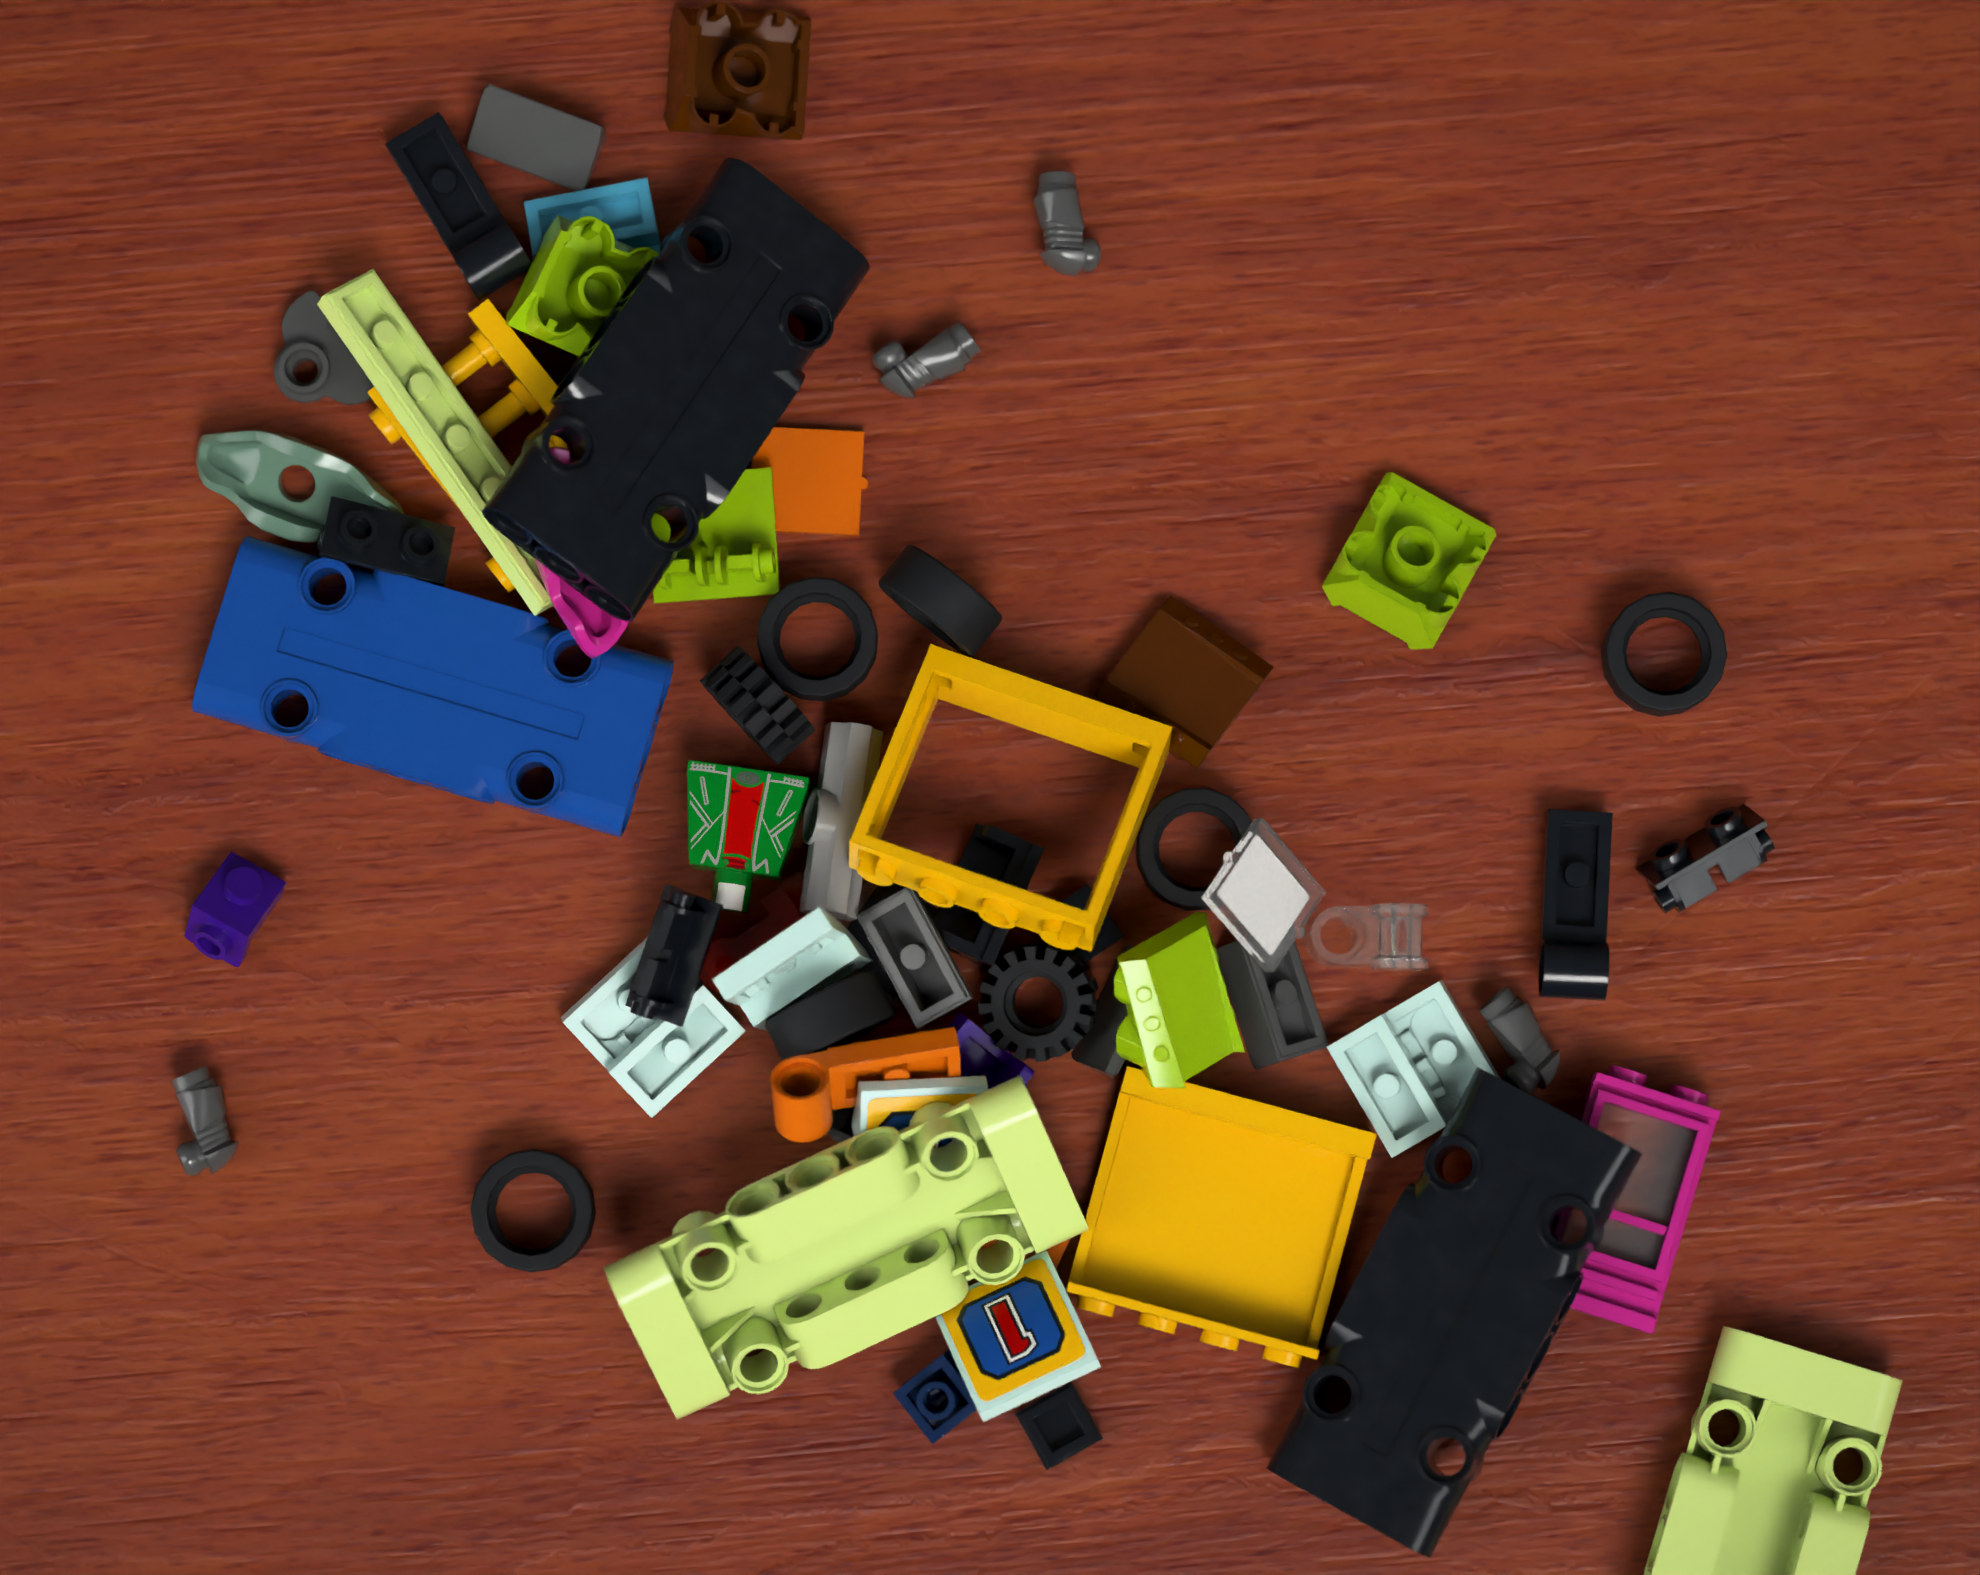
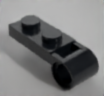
[385,112,531,301]
[1538,809,1613,1001]

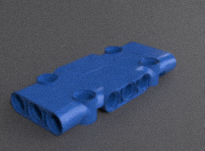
[192,536,674,838]

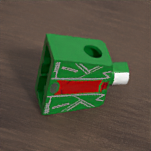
[687,760,811,914]

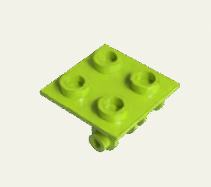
[651,467,780,604]

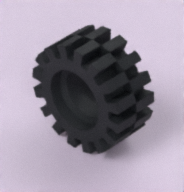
[700,646,816,765]
[978,942,1100,1062]

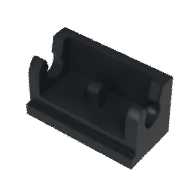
[933,823,1045,969]

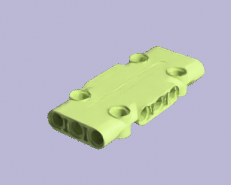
[604,1075,1089,1420]
[1643,1326,1903,1575]

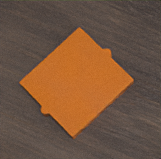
[752,427,868,537]

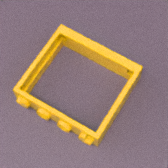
[849,644,1172,952]

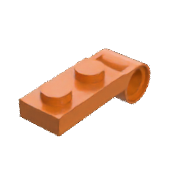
[770,1027,961,1143]

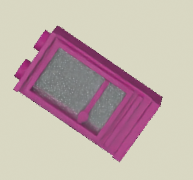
[1555,1065,1721,1334]

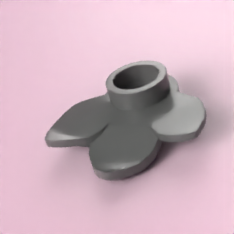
[274,290,374,405]

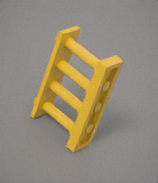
[367,299,568,593]

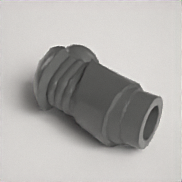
[1032,171,1101,276]
[872,321,981,398]
[1478,986,1561,1094]
[171,1066,239,1176]

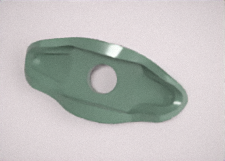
[196,431,404,542]

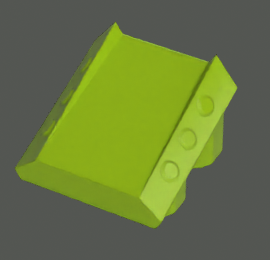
[506,215,659,356]
[1322,472,1496,650]
[1114,912,1245,1088]

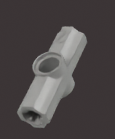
[799,722,883,921]

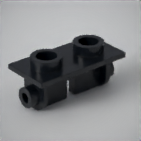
[317,496,455,587]
[1635,804,1775,914]
[625,884,723,1027]

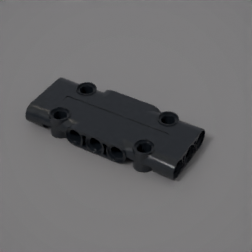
[482,157,870,622]
[1267,1067,1642,1558]

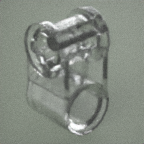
[1304,903,1429,971]

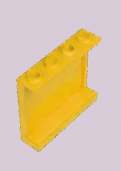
[1066,1066,1377,1368]

